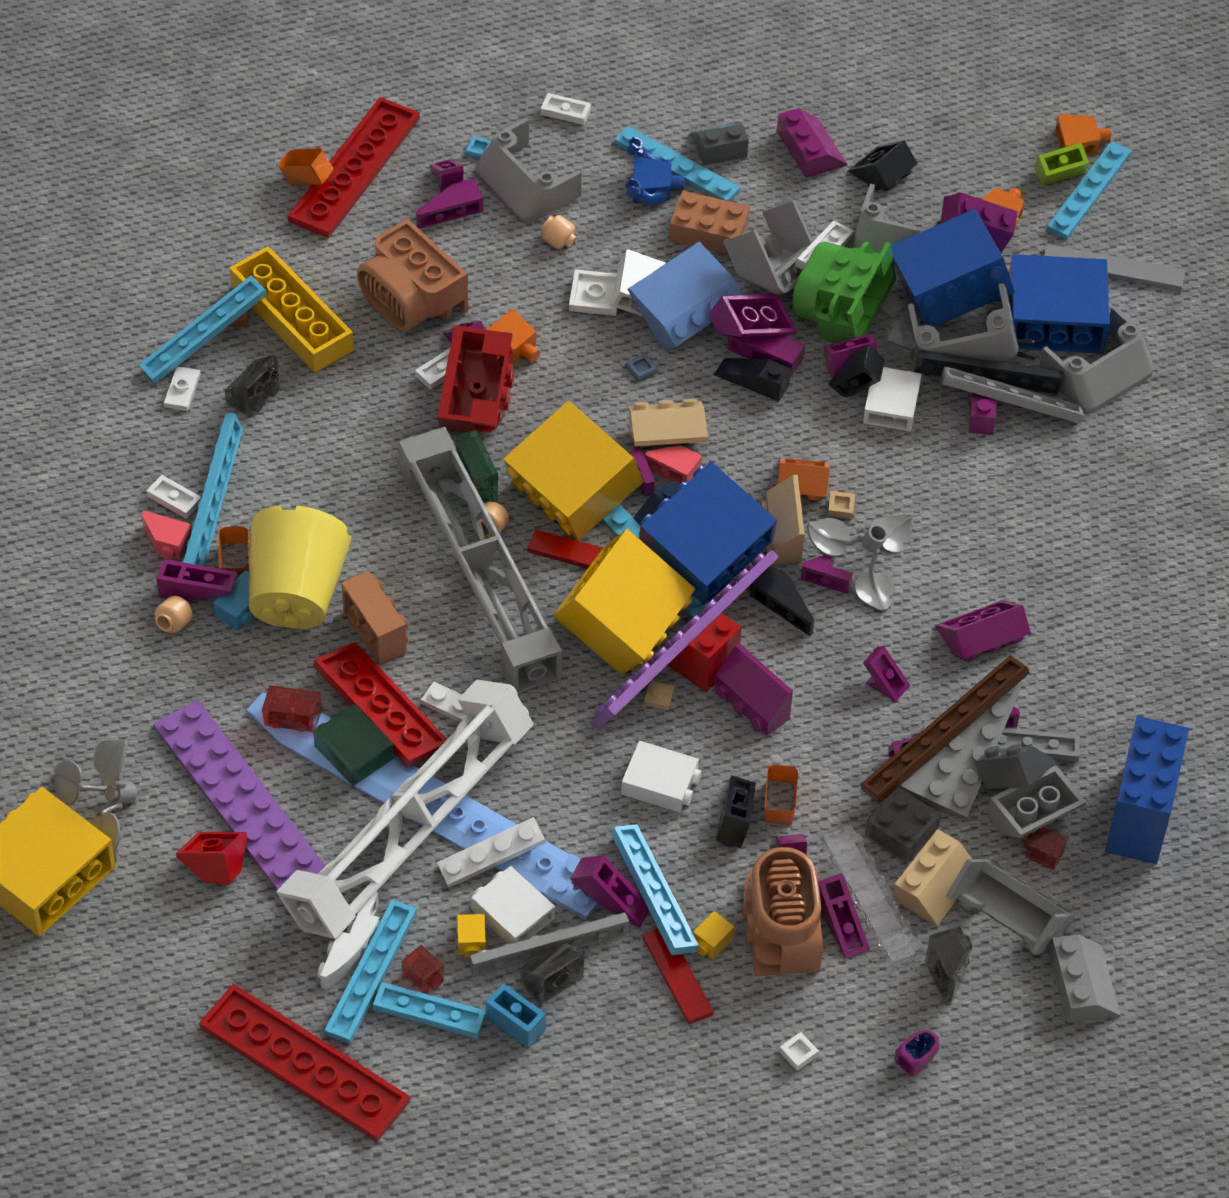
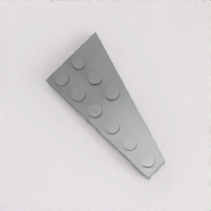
[897,682,1023,819]

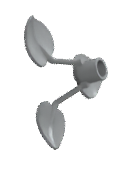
[807,516,912,611]
[54,740,137,860]

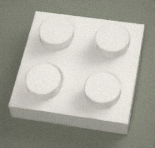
[569,269,617,316]

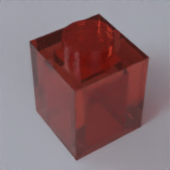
[1024,827,1068,870]
[401,945,444,994]

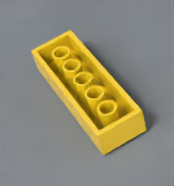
[229,246,354,373]

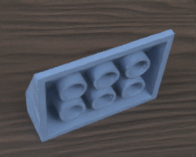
[627,241,743,350]

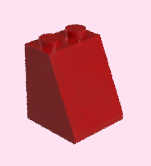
[667,613,742,693]

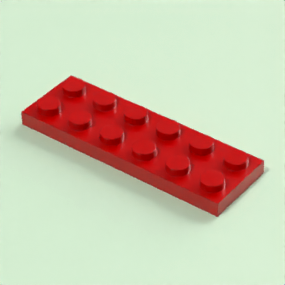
[313,642,447,767]

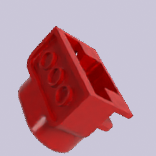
[437,325,515,435]

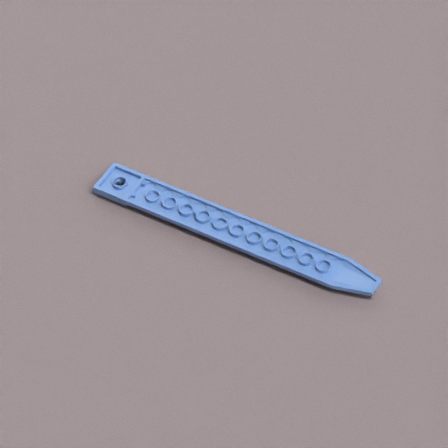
[247,692,599,920]

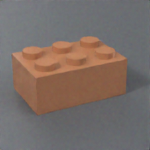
[669,190,750,255]
[342,570,408,665]

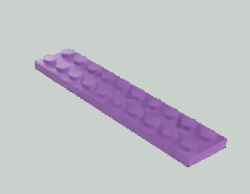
[590,550,779,729]
[153,700,325,891]

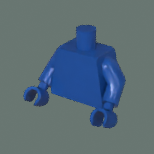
[625,137,685,207]

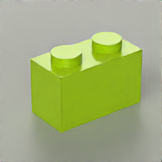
[1034,143,1089,185]

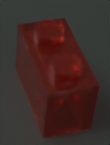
[262,685,323,732]

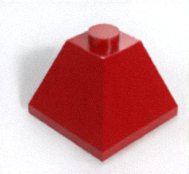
[176,832,247,886]

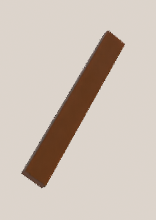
[860,655,1030,803]

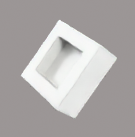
[779,1032,819,1071]

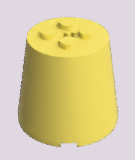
[249,505,352,629]

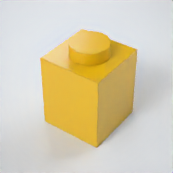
[693,911,735,960]
[457,914,486,958]

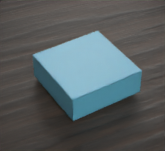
[465,136,491,159]

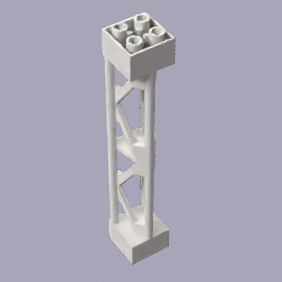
[276,680,534,939]

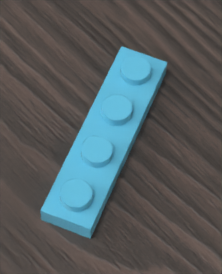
[373,982,486,1039]

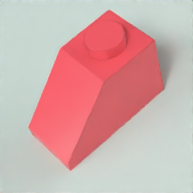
[644,445,702,485]
[142,510,191,560]

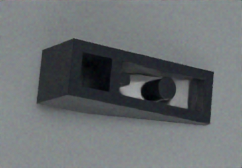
[714,358,791,402]
[750,565,814,636]
[716,775,756,848]

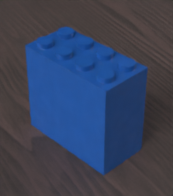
[891,209,1015,327]
[1008,254,1110,354]
[639,461,777,606]
[1105,716,1189,864]

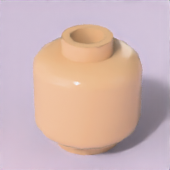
[540,215,576,250]
[472,501,509,538]
[154,596,193,633]

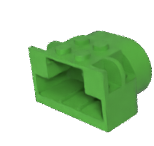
[792,242,896,343]

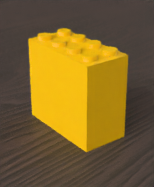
[503,400,644,541]
[553,529,695,674]
[0,787,116,937]

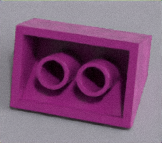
[777,108,848,178]
[940,192,1018,253]
[708,294,797,337]
[935,600,1031,661]
[714,643,793,736]

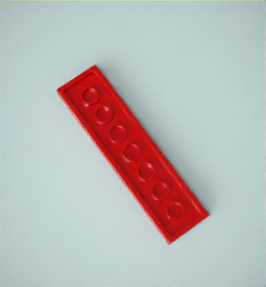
[288,97,420,238]
[199,984,411,1142]

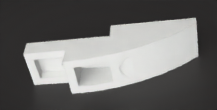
[317,892,379,989]

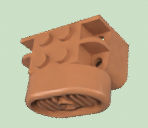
[357,219,468,331]
[742,847,823,976]

